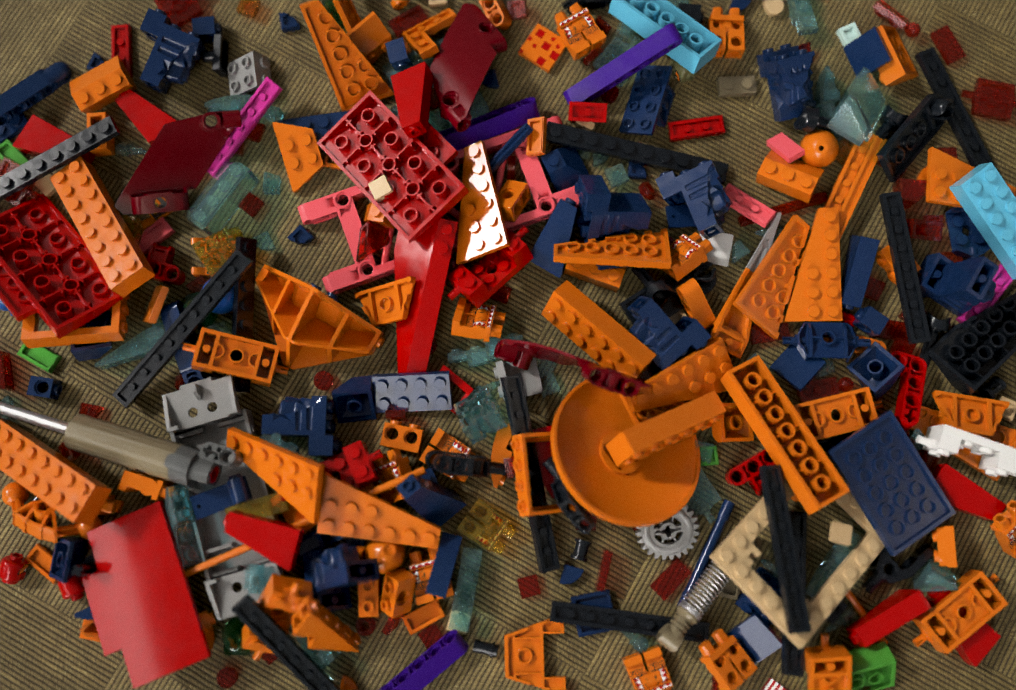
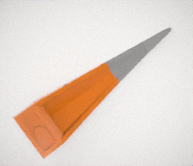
[707,212,782,359]

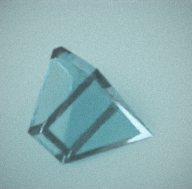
[913,555,958,592]

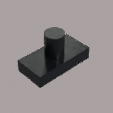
[202,34,229,77]

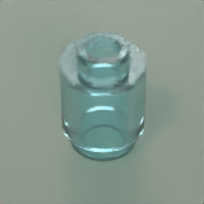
[244,564,266,594]

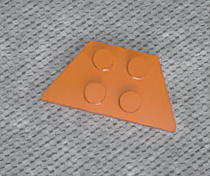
[272,122,325,193]
[354,276,416,327]
[932,390,1010,438]

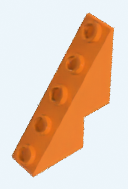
[291,595,361,652]

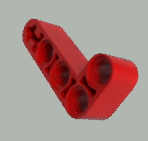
[891,351,927,432]

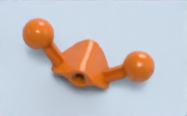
[1,482,103,544]

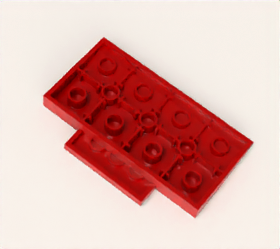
[317,90,470,243]
[0,194,129,339]
[82,501,212,689]

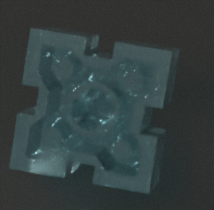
[453,386,507,444]

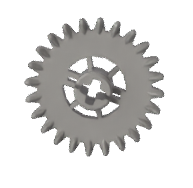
[635,504,700,560]

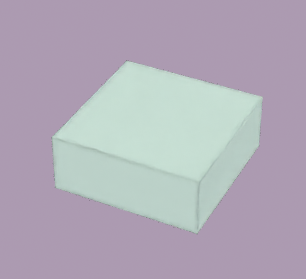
[836,22,861,47]

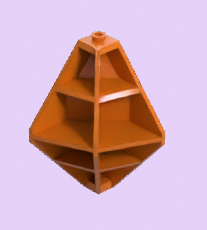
[255,264,385,370]

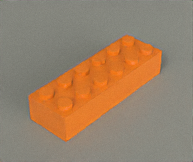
[541,280,656,387]
[605,390,727,467]

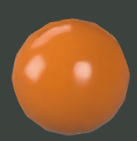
[800,129,839,168]
[365,540,405,574]

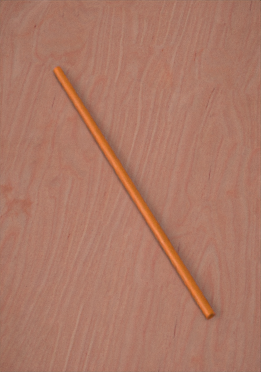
[185,466,427,578]

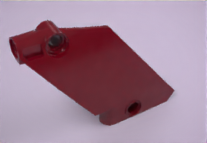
[430,3,507,132]
[114,110,242,215]
[494,339,653,397]

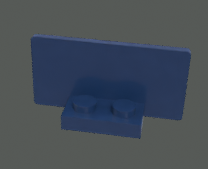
[619,65,675,135]

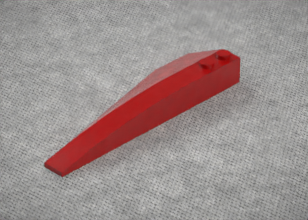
[394,218,458,412]

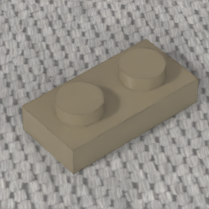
[717,75,756,98]

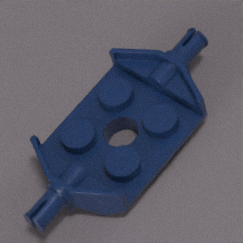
[945,207,991,260]
[782,322,871,362]

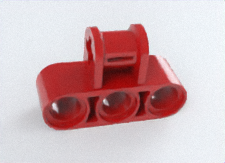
[146,242,186,285]
[725,449,775,496]

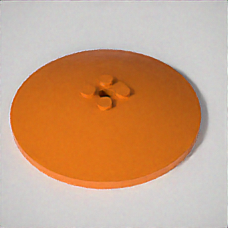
[551,378,701,527]

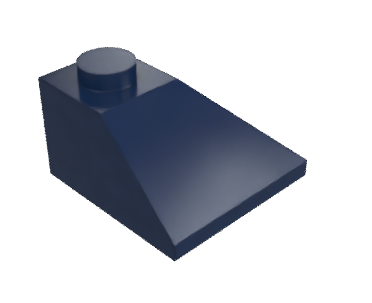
[541,147,590,192]
[71,311,113,362]
[847,341,905,400]
[332,375,377,423]
[49,537,89,583]

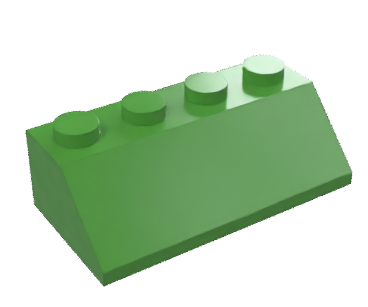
[848,642,897,690]

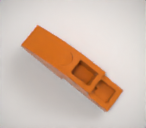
[491,424,514,488]

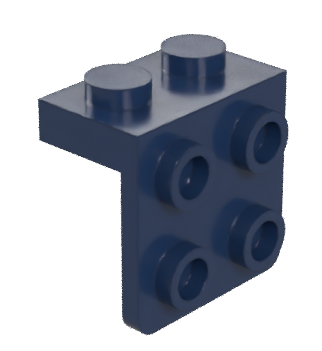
[734,567,782,626]

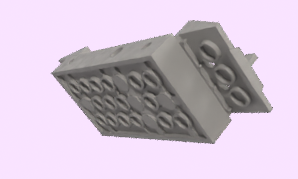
[162,375,284,621]

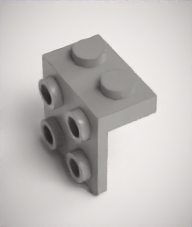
[227,51,272,98]
[493,358,543,401]

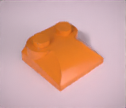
[712,403,754,443]
[932,525,957,567]
[198,610,216,651]

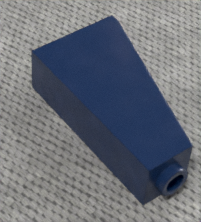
[531,197,579,278]
[841,235,880,310]
[396,474,466,527]

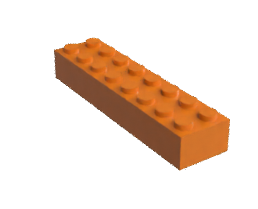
[49,157,155,298]
[720,355,850,515]
[0,418,112,526]

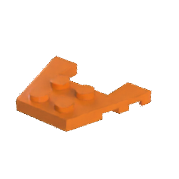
[504,618,566,690]

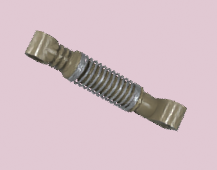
[656,537,763,653]

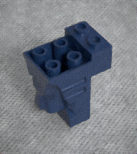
[140,8,206,95]
[757,43,816,122]
[655,160,732,239]
[575,175,652,243]
[917,253,999,317]
[627,296,711,370]
[261,396,343,457]
[302,543,380,613]

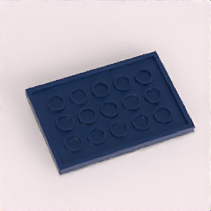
[826,410,956,556]

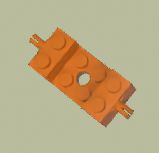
[182,327,289,387]
[793,387,883,440]
[912,569,1008,654]
[242,574,313,661]
[804,633,852,690]

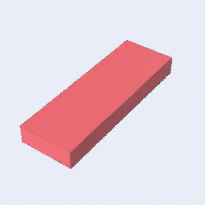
[724,183,776,228]

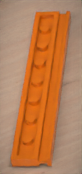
[799,129,887,265]

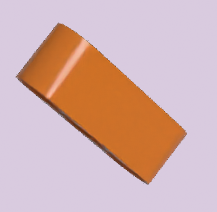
[478,0,512,30]
[676,278,716,330]

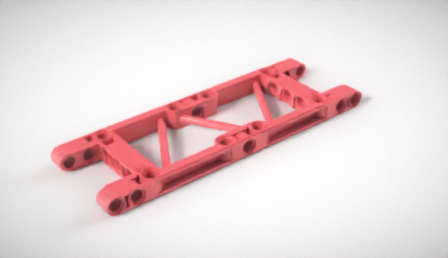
[298,116,579,295]

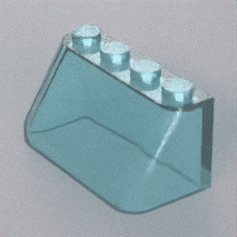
[826,66,886,147]
[186,161,259,238]

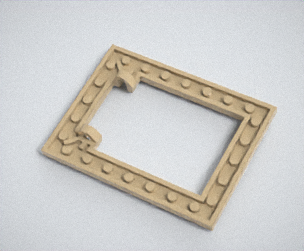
[709,477,885,649]

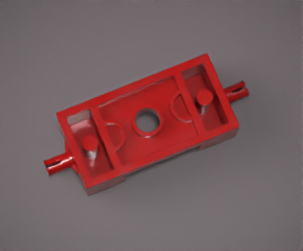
[447,226,534,309]
[280,440,384,502]

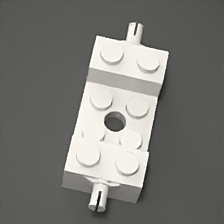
[916,424,1016,477]

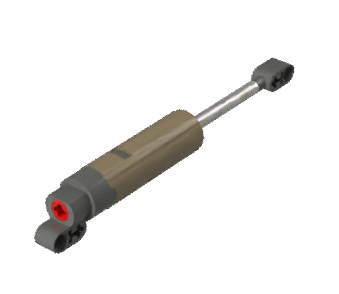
[0,402,243,487]

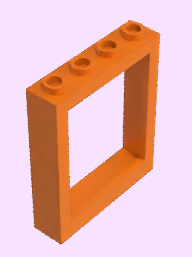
[21,294,130,348]
[511,432,576,517]

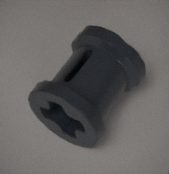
[979,376,1007,399]
[570,538,592,562]

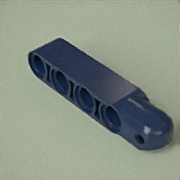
[0,61,72,126]
[160,300,207,384]

